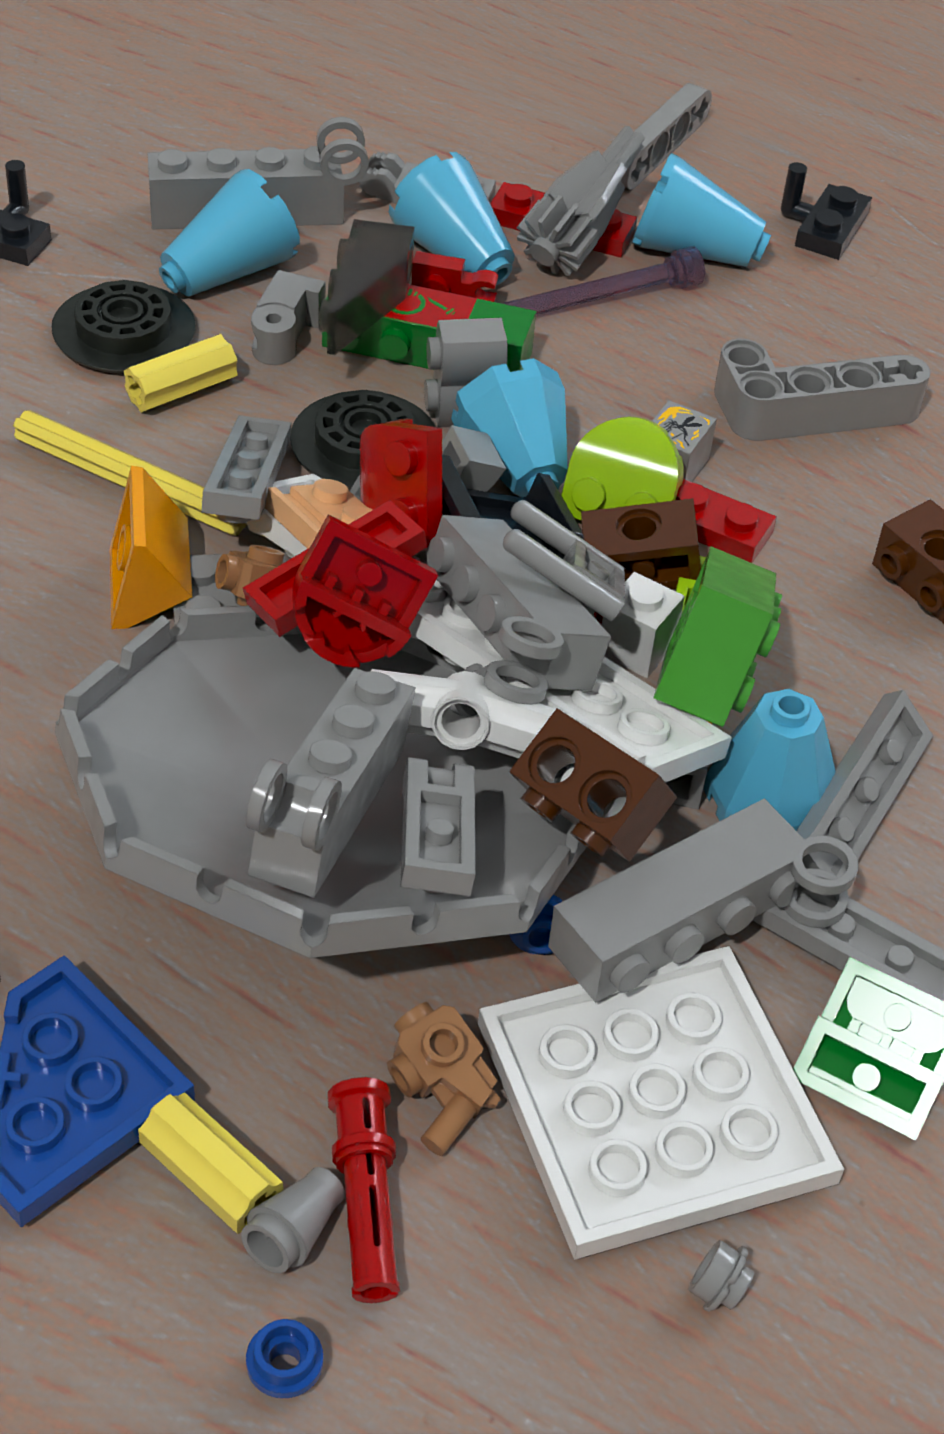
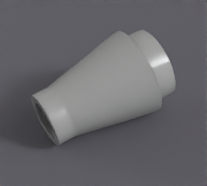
[241,1167,345,1273]

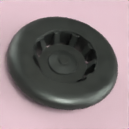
[51,280,196,373]
[290,390,436,489]

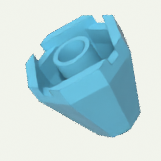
[451,358,568,497]
[703,689,836,831]

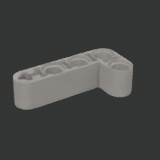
[714,338,931,441]

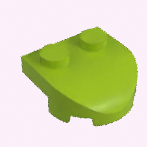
[561,416,684,520]

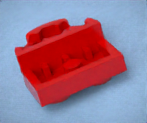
[360,419,442,547]
[292,514,439,668]

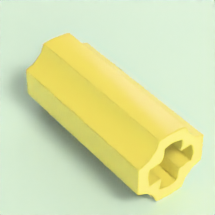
[124,334,238,413]
[138,1092,283,1234]

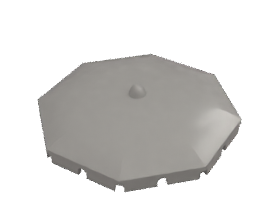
[55,606,586,958]

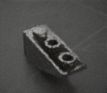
[319,219,415,355]

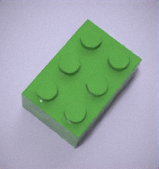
[653,546,782,727]

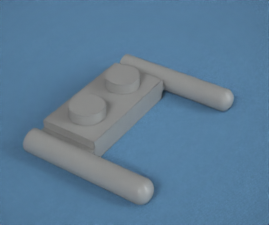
[503,500,625,622]

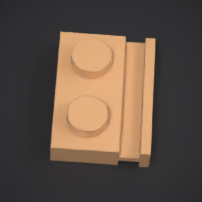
[265,479,372,549]

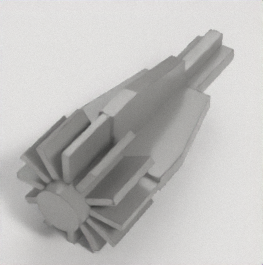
[517,126,645,276]

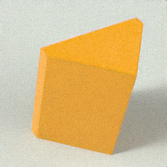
[109,466,193,629]

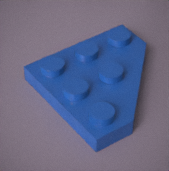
[0,955,195,1227]

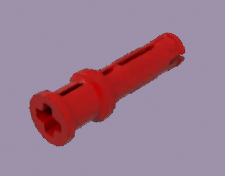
[327,1077,400,1303]

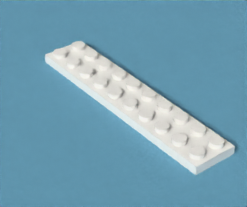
[245,473,732,782]

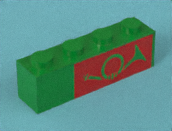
[322,270,536,372]

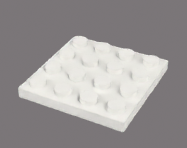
[478,946,844,1260]

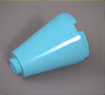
[388,152,515,285]
[632,153,771,267]
[159,169,300,297]

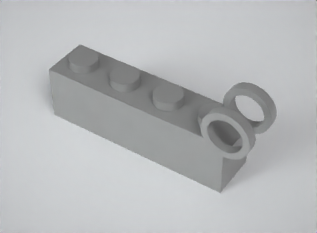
[147,117,369,229]
[427,515,611,704]
[246,668,416,898]
[548,798,859,1003]

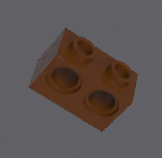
[509,708,677,862]

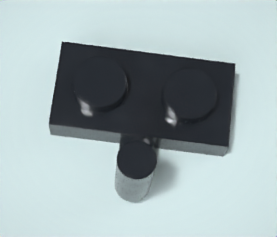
[0,160,52,266]
[781,162,872,260]

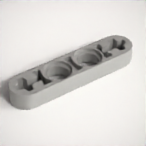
[621,83,712,190]

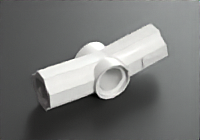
[371,669,564,758]

